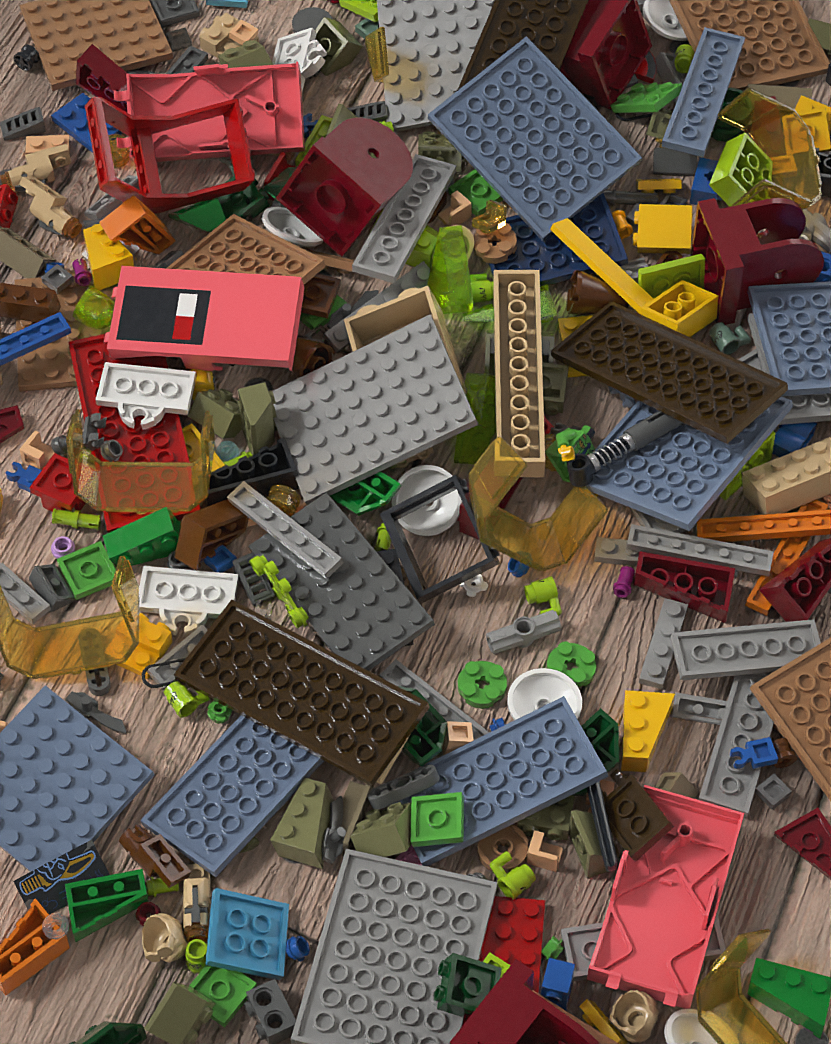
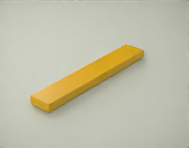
[550,218,654,314]

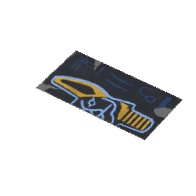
[13,840,110,915]

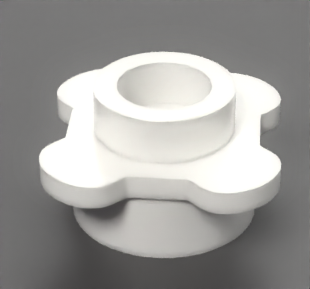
[459,574,488,597]

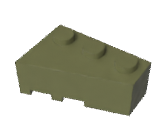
[270,778,334,869]

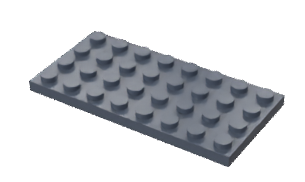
[393,696,609,866]
[140,715,324,877]

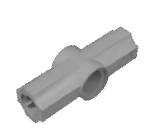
[792,200,831,253]
[486,610,561,654]

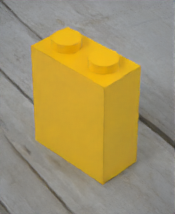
[633,204,693,254]

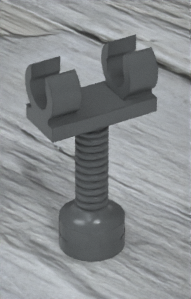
[51,413,107,455]

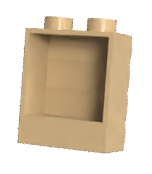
[344,286,467,394]

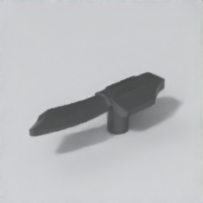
[327,290,379,329]
[65,691,126,734]
[322,796,346,864]

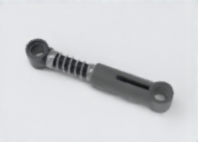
[567,411,685,487]

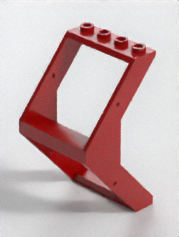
[85,97,255,214]

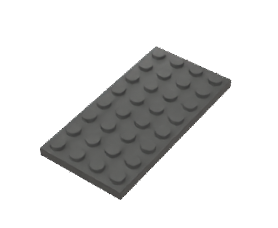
[248,492,435,671]

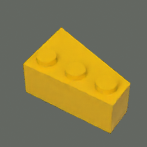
[83,224,134,292]
[621,690,675,772]

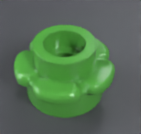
[207,701,232,724]
[541,936,564,960]

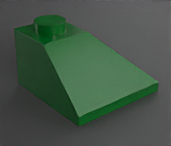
[168,199,226,232]

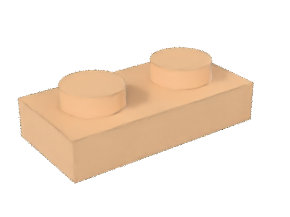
[26,135,70,154]

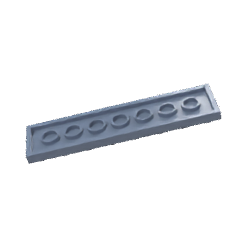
[661,27,745,157]

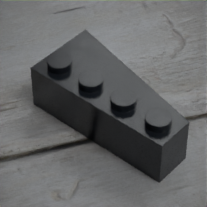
[200,437,299,507]

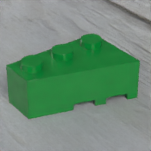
[103,507,181,569]
[65,869,149,942]
[747,958,831,1039]

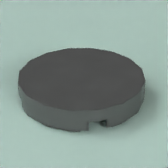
[292,7,332,33]

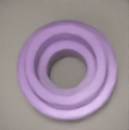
[51,536,75,559]

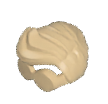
[142,913,187,963]
[609,990,659,1043]

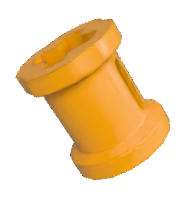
[611,210,633,239]

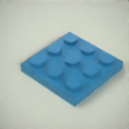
[205,888,289,980]

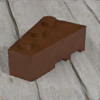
[174,499,249,570]

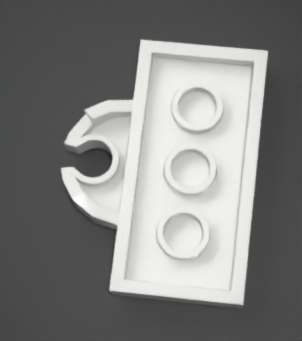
[272,28,327,91]
[96,362,197,429]
[135,566,239,637]

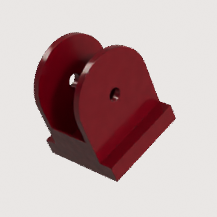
[560,0,652,110]
[276,118,413,257]
[690,198,824,325]
[450,959,600,1044]

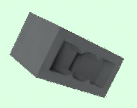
[244,979,296,1044]

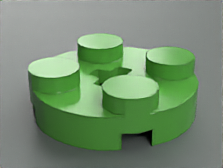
[547,641,596,687]
[458,661,507,709]

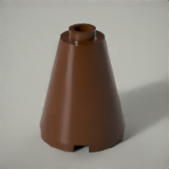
[566,270,629,315]
[288,337,335,378]

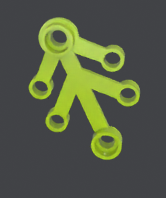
[249,555,309,629]

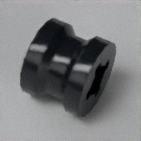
[13,44,40,71]

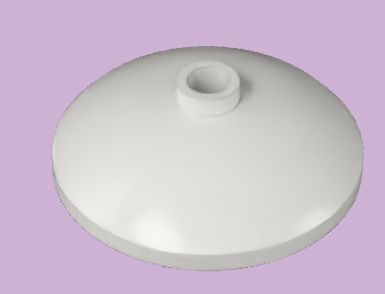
[643,0,688,41]
[262,207,323,248]
[392,465,462,536]
[507,668,582,720]
[664,1009,737,1044]

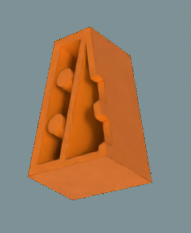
[99,195,176,254]
[0,898,70,996]

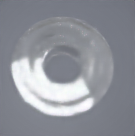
[42,913,69,939]

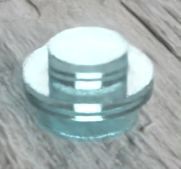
[216,441,239,463]

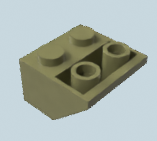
[188,389,242,439]
[350,802,412,857]

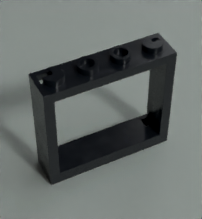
[380,475,500,602]

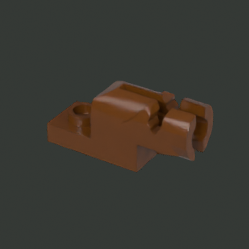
[119,824,191,888]

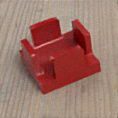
[29,453,96,512]

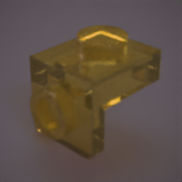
[472,200,507,234]

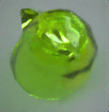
[72,286,115,330]

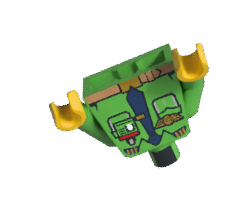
[545,425,598,499]

